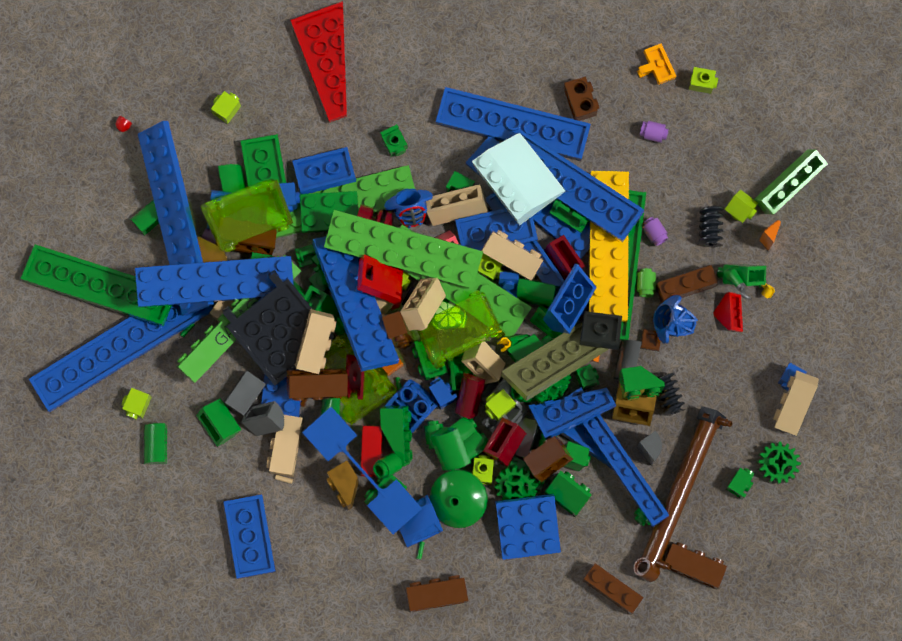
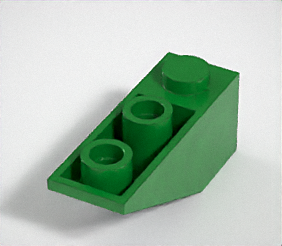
[380,406,413,467]

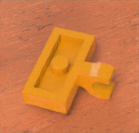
[637,43,676,85]

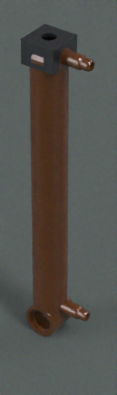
[633,406,733,582]

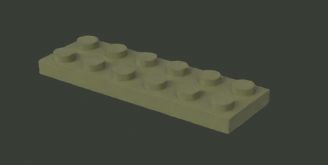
[501,322,609,401]

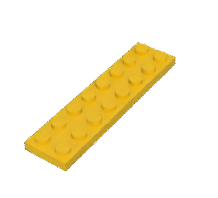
[589,171,629,322]

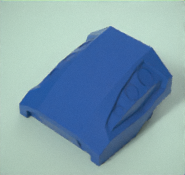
[384,379,439,433]
[400,495,443,548]

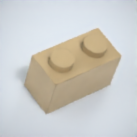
[461,339,505,384]

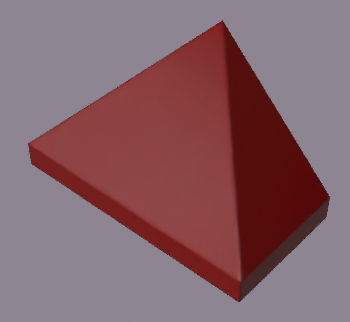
[713,292,743,332]

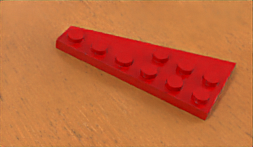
[290,1,347,123]

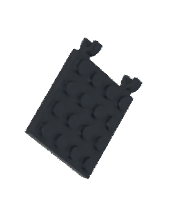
[222,270,336,385]

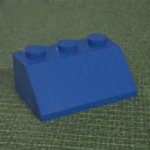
[543,264,597,334]

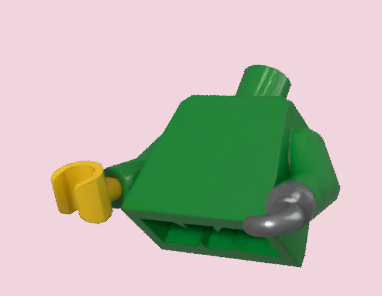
[717,264,775,300]
[497,334,553,363]

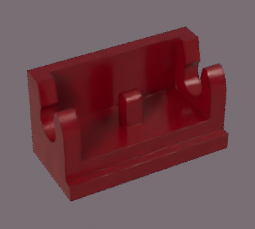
[346,354,365,400]

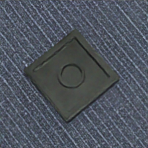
[580,311,622,350]

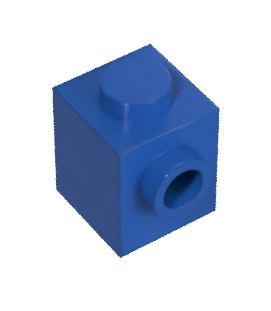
[275,182,300,213]
[778,363,807,391]

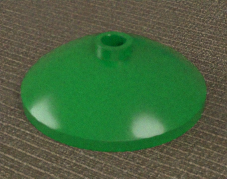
[430,470,488,528]

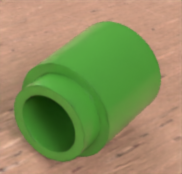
[637,268,656,297]

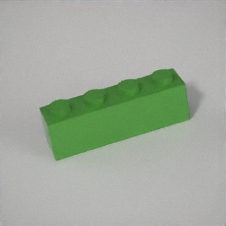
[754,149,828,215]

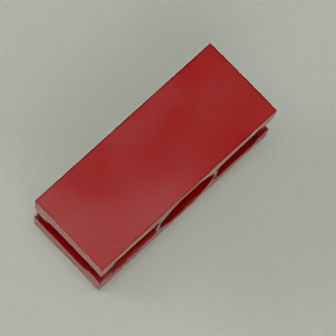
[361,426,383,477]

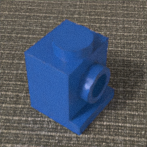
[429,377,457,409]

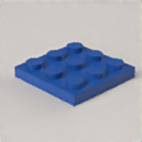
[495,494,561,560]

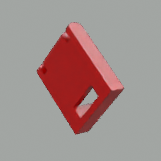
[357,255,403,304]

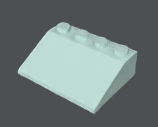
[472,133,565,226]

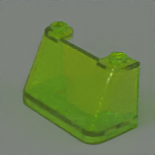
[200,179,293,252]
[417,290,506,369]
[324,333,396,425]

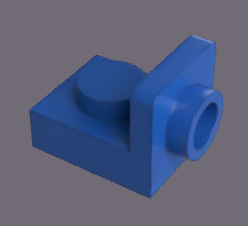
[499,272,519,297]

